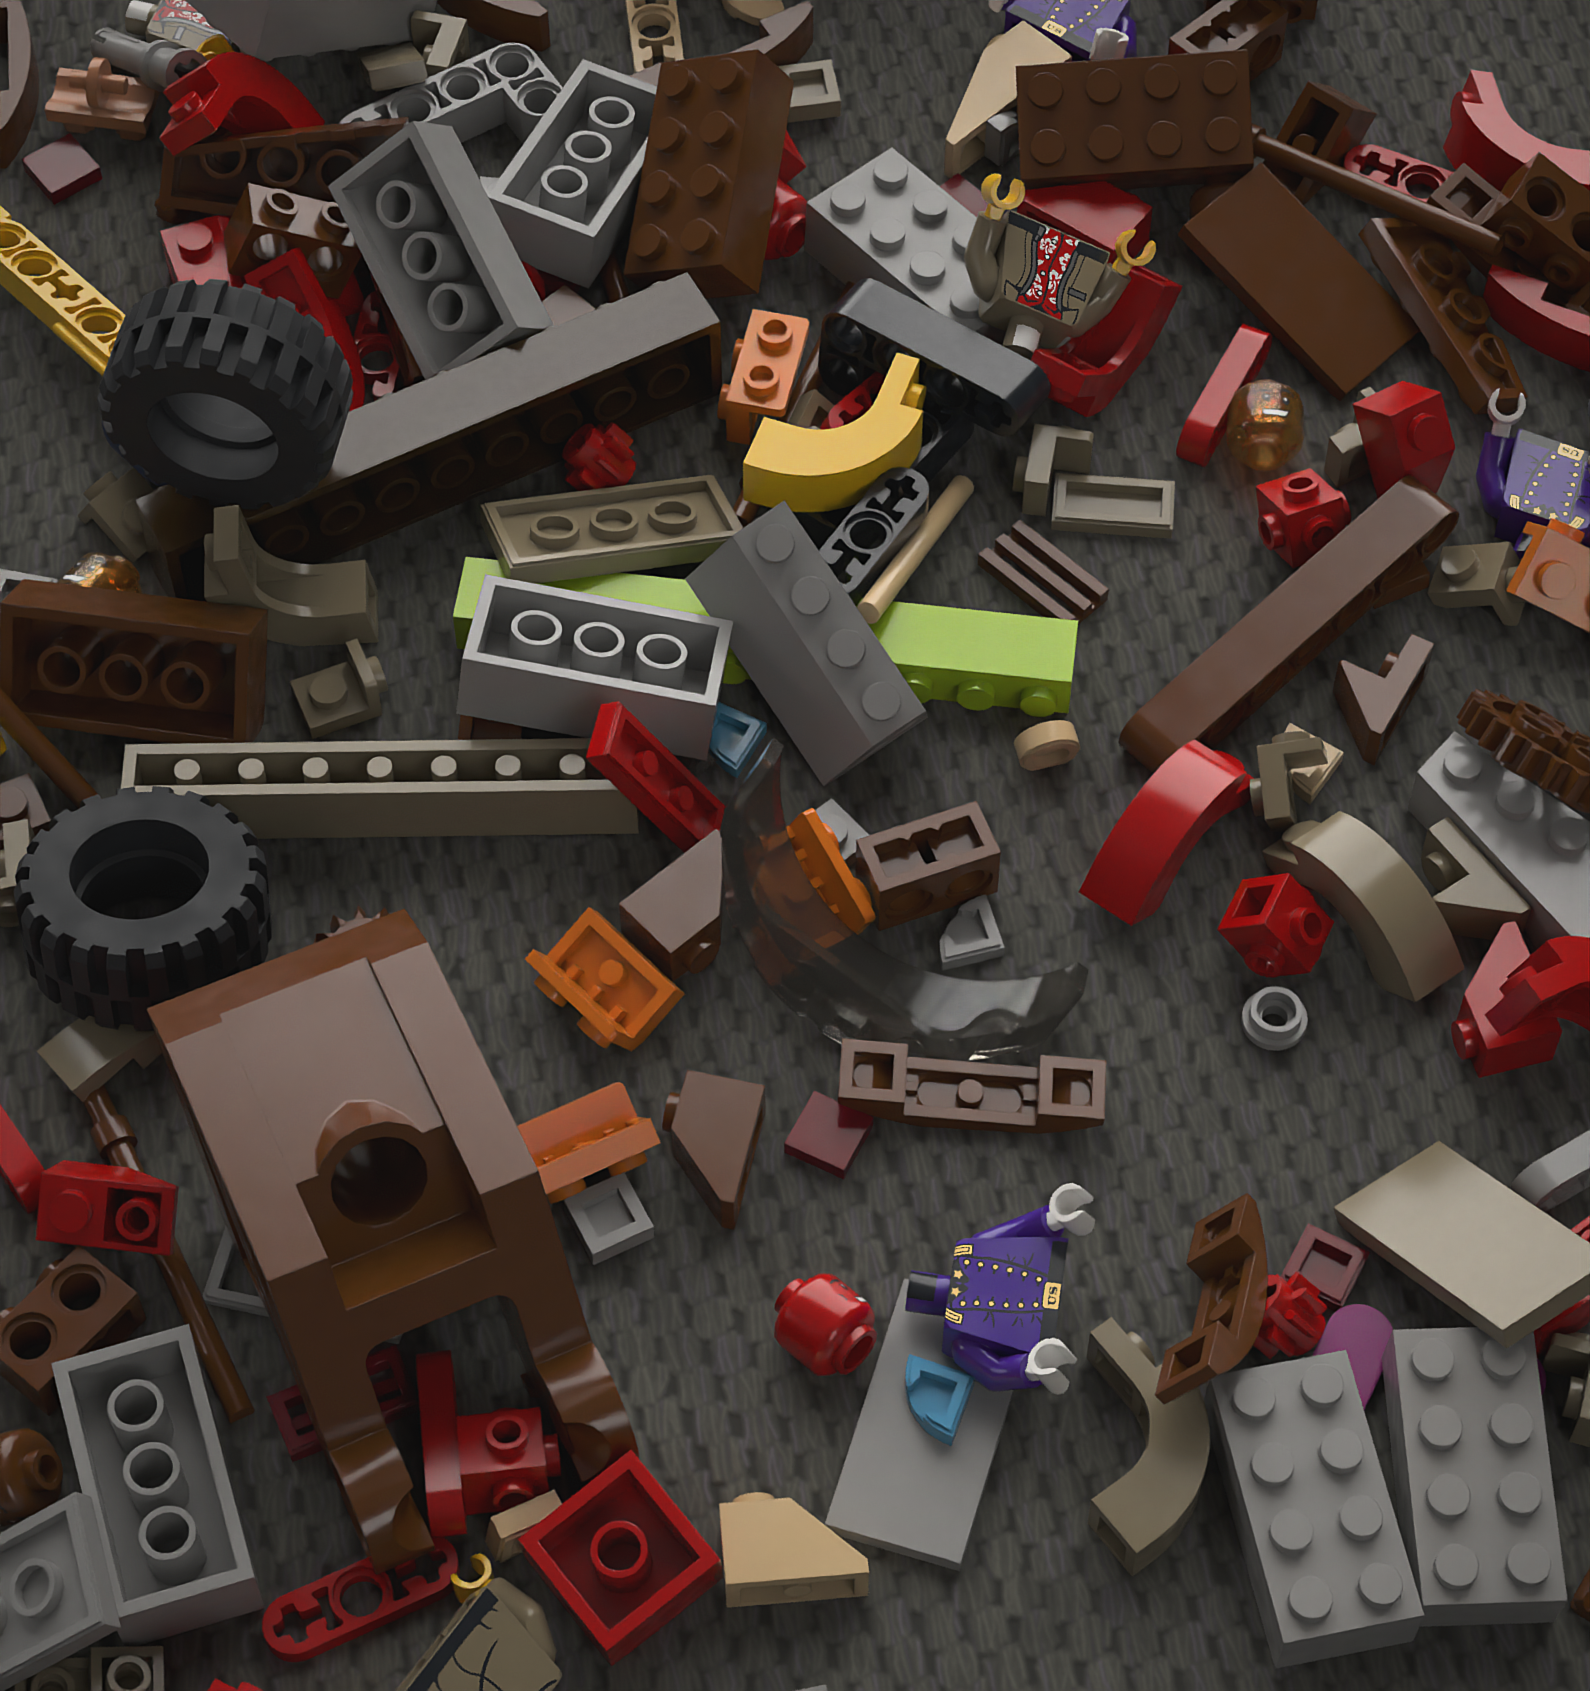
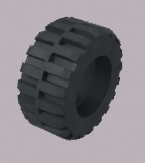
[97,279,354,509]
[14,786,272,1031]

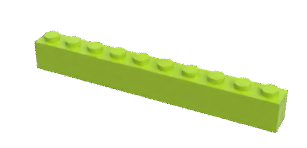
[453,557,1078,717]

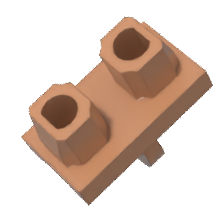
[44,57,160,141]

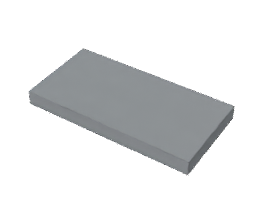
[825,1278,1014,1571]

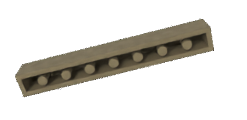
[121,738,639,839]

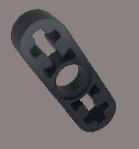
[819,467,929,606]

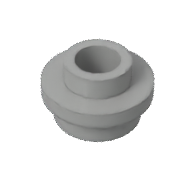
[1241,986,1308,1050]

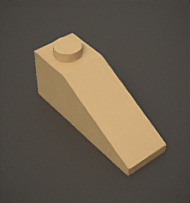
[944,20,1072,178]

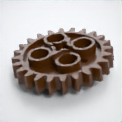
[1457,688,1590,813]

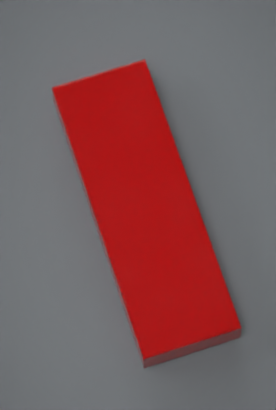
[586,701,726,853]

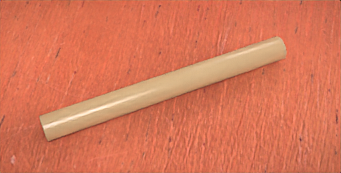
[857,475,974,624]

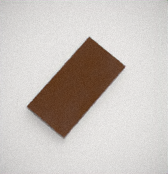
[1178,162,1421,401]

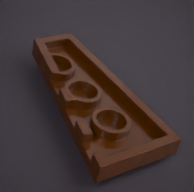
[1358,218,1528,415]

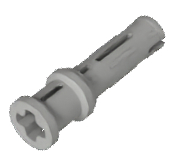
[90,28,207,92]

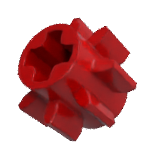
[562,422,636,491]
[1253,1271,1327,1359]

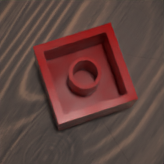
[518,1450,724,1667]

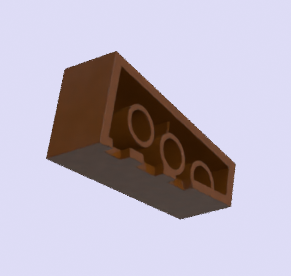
[158,117,409,216]

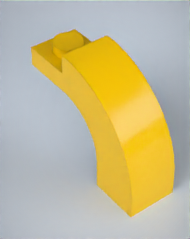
[743,353,926,512]

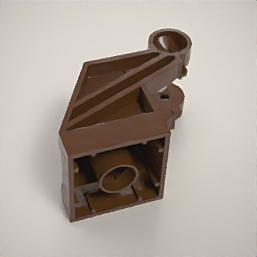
[147,908,639,1575]

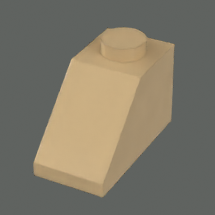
[719,1492,869,1608]

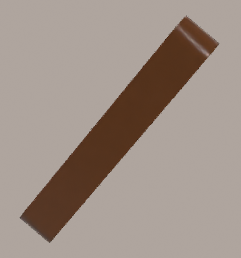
[1118,475,1459,774]

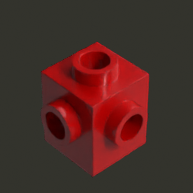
[1256,468,1351,568]
[1217,873,1334,978]
[456,1407,561,1515]

